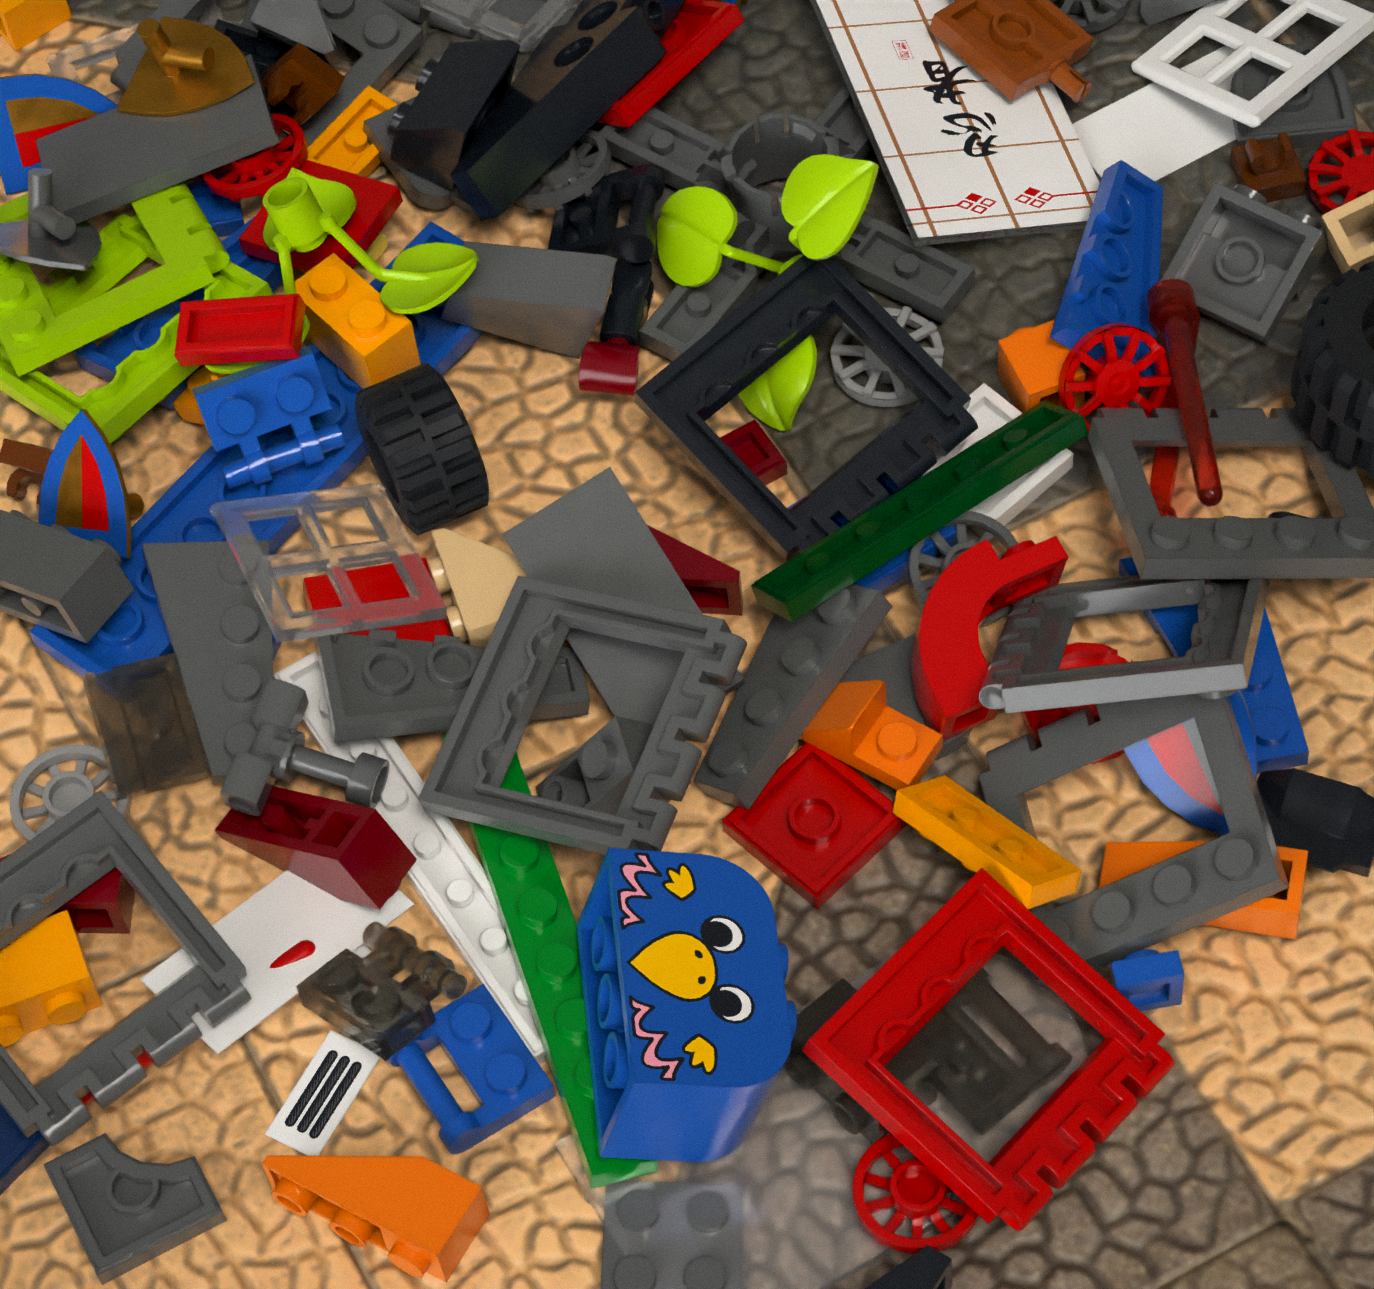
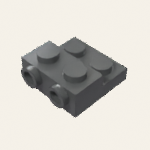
[1157,182,1328,344]

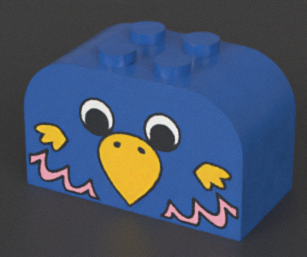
[576,848,797,1162]

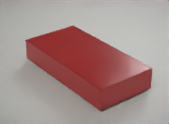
[174,294,305,366]

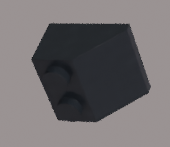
[387,40,520,192]

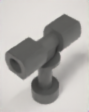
[220,679,389,816]

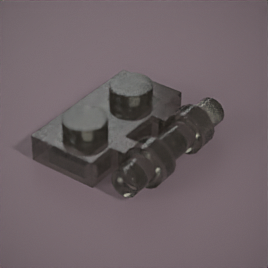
[296,922,467,1061]

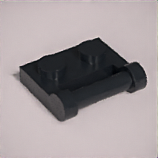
[548,165,665,263]

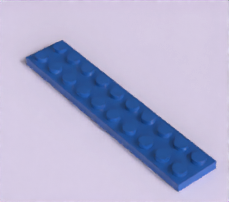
[29,222,485,708]

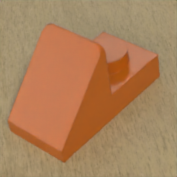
[799,680,943,790]

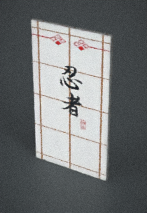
[810,0,1100,246]

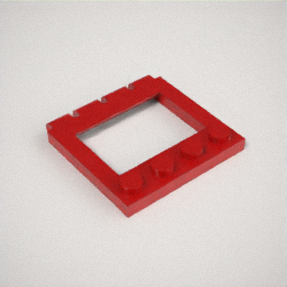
[802,868,1174,1231]

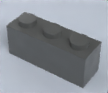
[0,510,134,643]

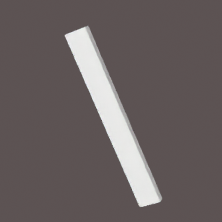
[274,651,548,1065]

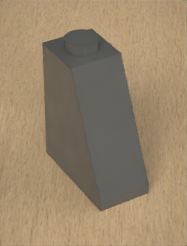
[440,241,617,359]

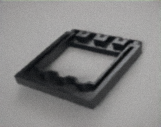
[634,255,978,561]

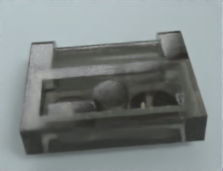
[900,967,1073,1136]

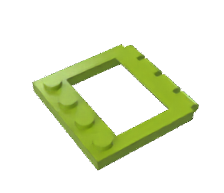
[0,181,230,377]
[0,213,274,444]

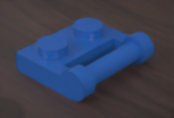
[381,984,556,1154]

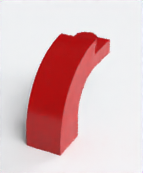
[911,536,1068,741]

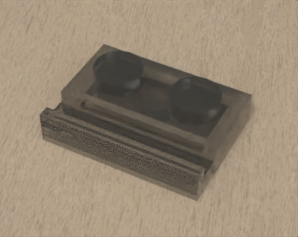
[83,653,210,801]

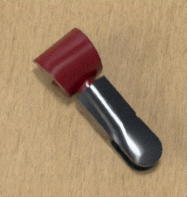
[578,258,654,396]

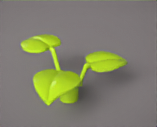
[657,154,879,432]
[205,168,480,375]

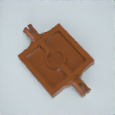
[929,0,1094,103]

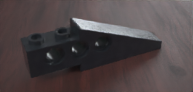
[449,0,685,221]

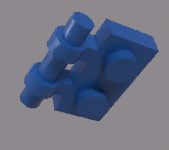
[192,346,345,489]

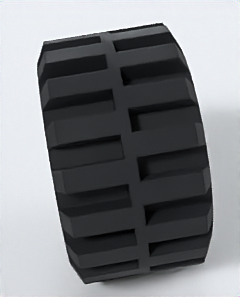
[355,363,489,535]

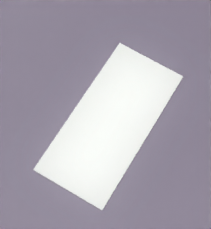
[1072,45,1253,181]
[140,870,414,1054]

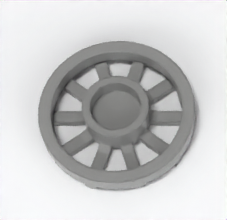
[830,306,945,407]
[10,744,132,843]

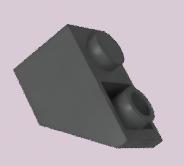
[536,716,691,815]

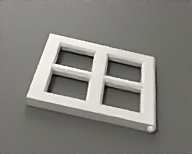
[1131,0,1374,128]

